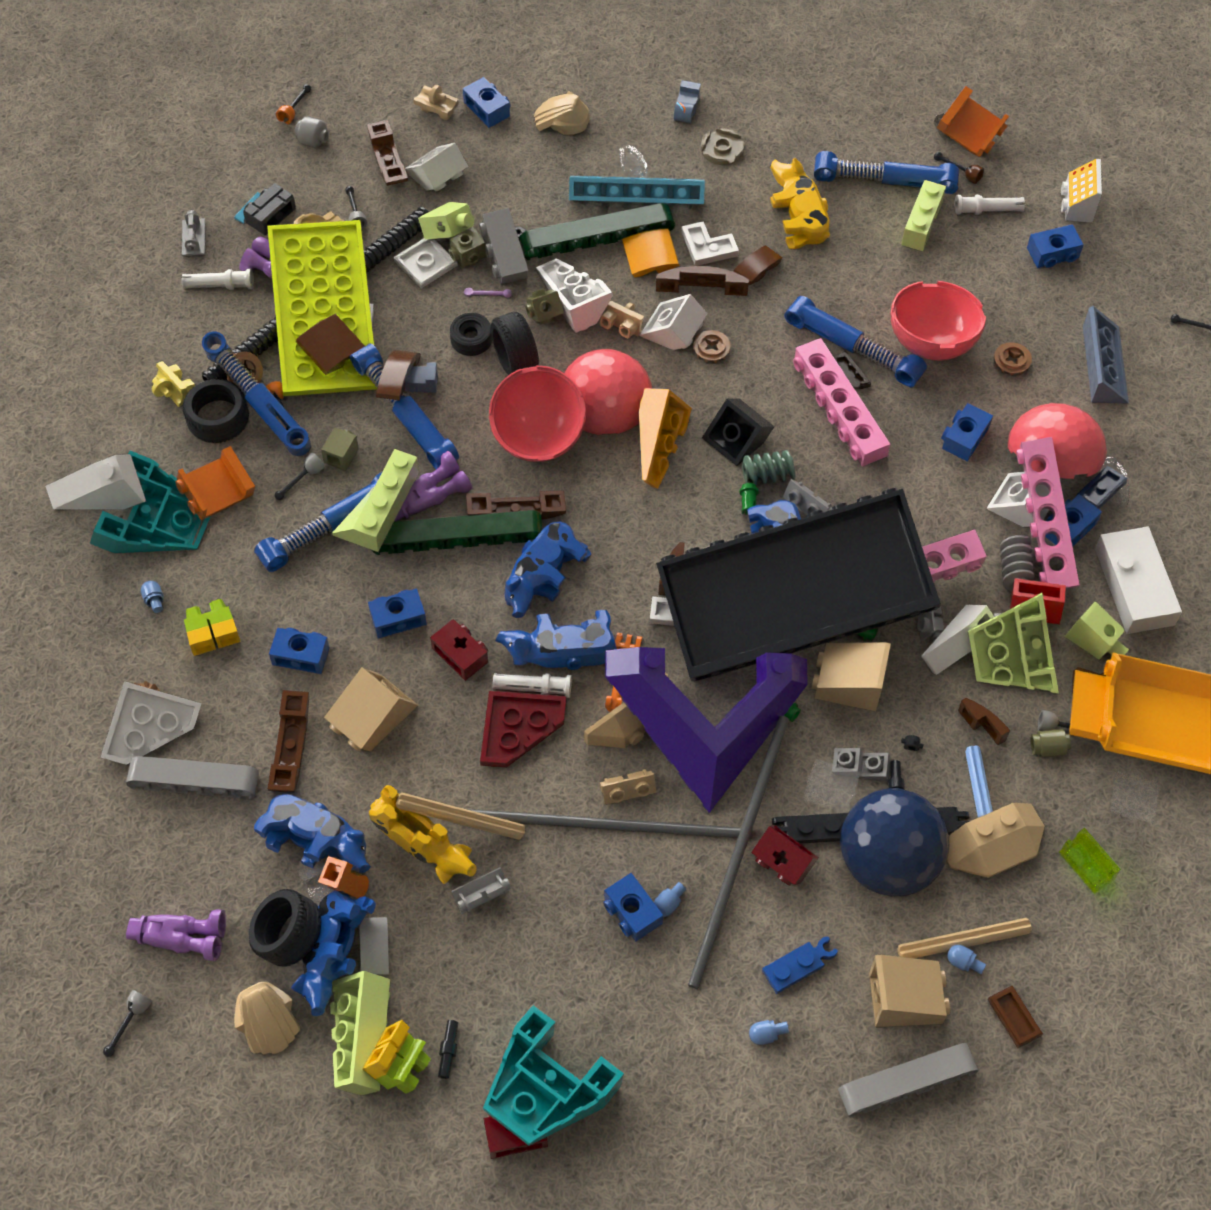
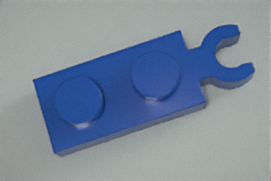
[762,937,838,994]

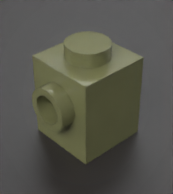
[321,428,359,471]

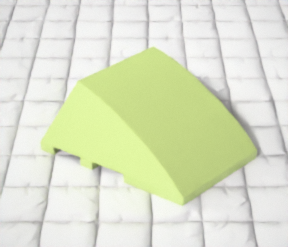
[968,593,1059,693]

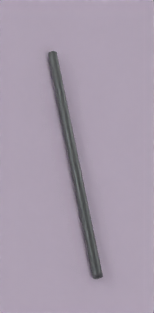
[688,716,789,989]
[467,809,753,839]

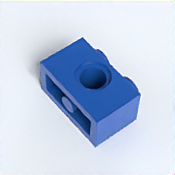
[463,77,511,128]
[1027,224,1084,268]
[941,403,993,462]
[1045,494,1102,547]
[368,588,427,639]
[269,628,330,674]
[603,873,663,942]

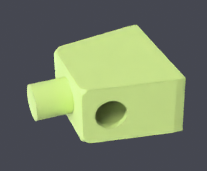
[418,202,474,239]
[1064,602,1129,659]

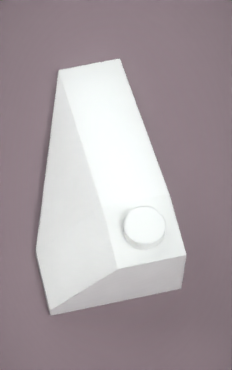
[536,259,613,333]
[46,454,146,509]

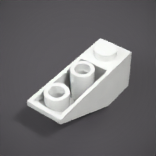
[922,605,994,675]

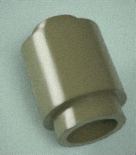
[1030,729,1071,757]

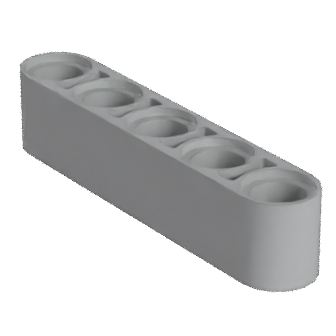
[126,756,259,799]
[838,1043,979,1118]

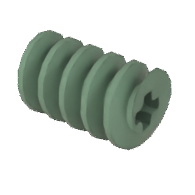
[742,450,795,485]

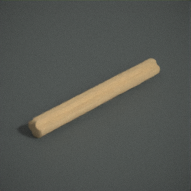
[396,793,525,840]
[897,918,1032,958]

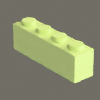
[332,449,419,552]
[330,971,390,1095]

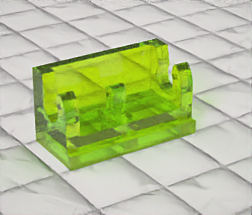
[1059,828,1121,894]

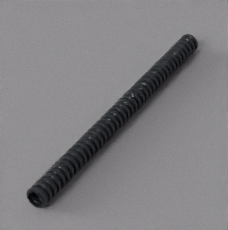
[202,206,429,382]

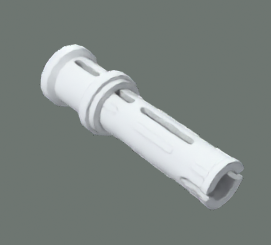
[954,195,1025,215]
[182,269,254,290]
[493,673,572,698]

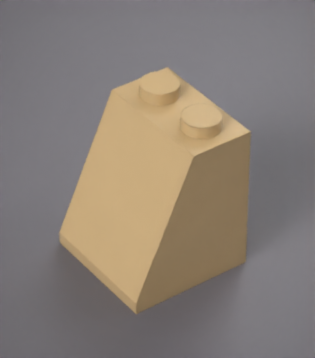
[811,642,891,711]
[324,667,418,751]
[869,955,950,1027]

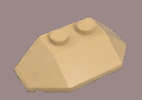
[584,672,668,748]
[947,803,1045,878]

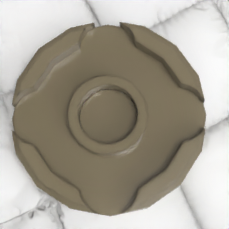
[701,128,745,165]

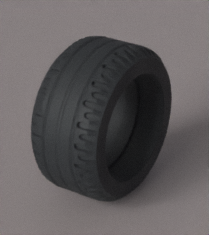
[490,312,539,375]
[183,379,249,443]
[249,889,321,967]

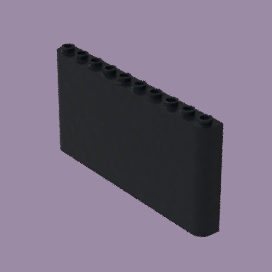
[656,488,941,682]

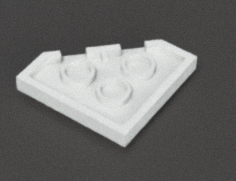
[100,681,201,765]

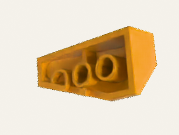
[639,389,692,489]

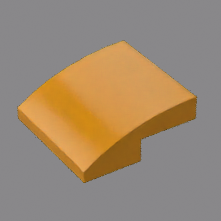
[622,229,680,278]

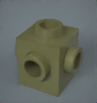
[449,227,486,268]
[525,289,564,324]

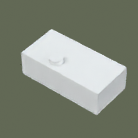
[1095,526,1182,634]

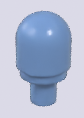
[141,581,164,613]
[654,882,686,917]
[947,945,986,974]
[749,1020,789,1045]

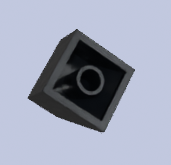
[702,398,775,466]

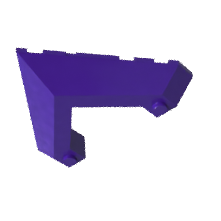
[605,647,808,813]

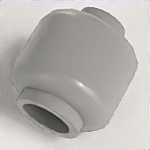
[295,116,329,148]

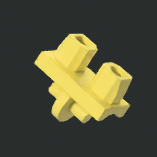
[152,361,195,407]

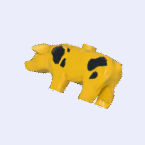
[770,158,830,249]
[369,785,477,884]

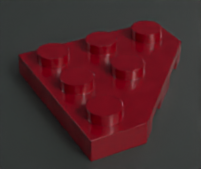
[480,691,567,768]

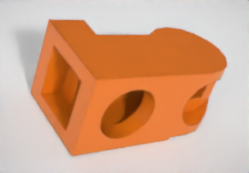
[318,856,369,898]

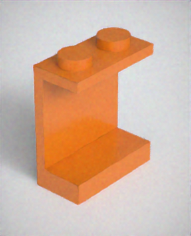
[937,86,1009,157]
[175,446,255,520]

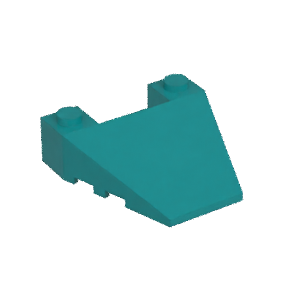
[90,450,211,553]
[483,1005,624,1145]

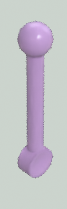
[464,288,512,298]

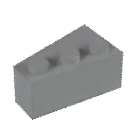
[479,208,528,285]

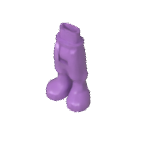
[239,236,272,278]
[394,451,473,522]
[126,909,226,961]

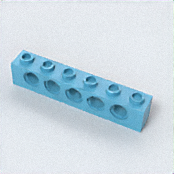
[569,176,705,204]

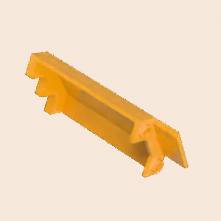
[1069,653,1211,774]

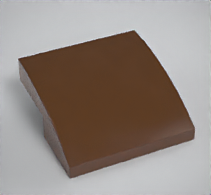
[296,314,365,375]

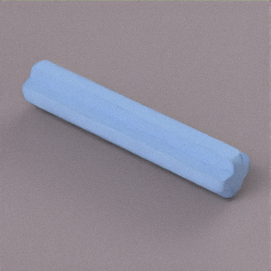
[965,745,993,818]

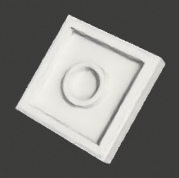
[394,238,458,289]

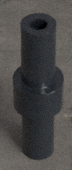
[888,760,905,790]
[438,1020,458,1079]

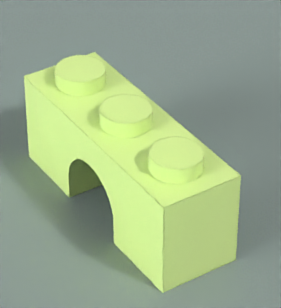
[902,180,946,251]

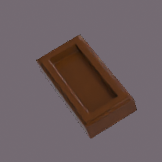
[987,985,1043,1048]

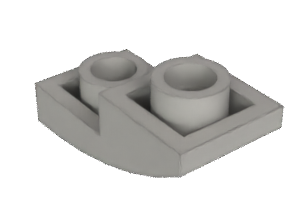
[832,748,891,781]
[359,917,389,974]

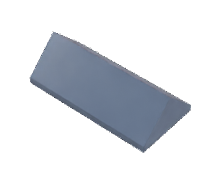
[1083,306,1129,403]

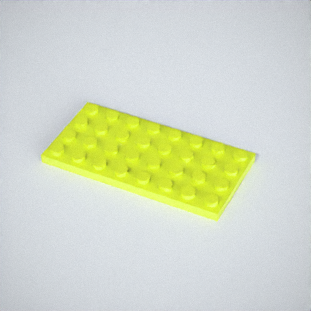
[267,220,377,396]

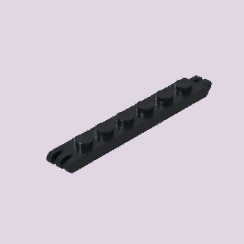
[772,807,970,844]

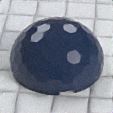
[840,788,949,897]

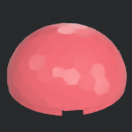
[891,281,986,361]
[564,349,652,435]
[489,365,586,462]
[1008,403,1107,479]

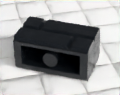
[243,183,296,236]

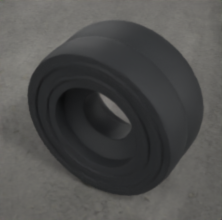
[450,313,492,356]

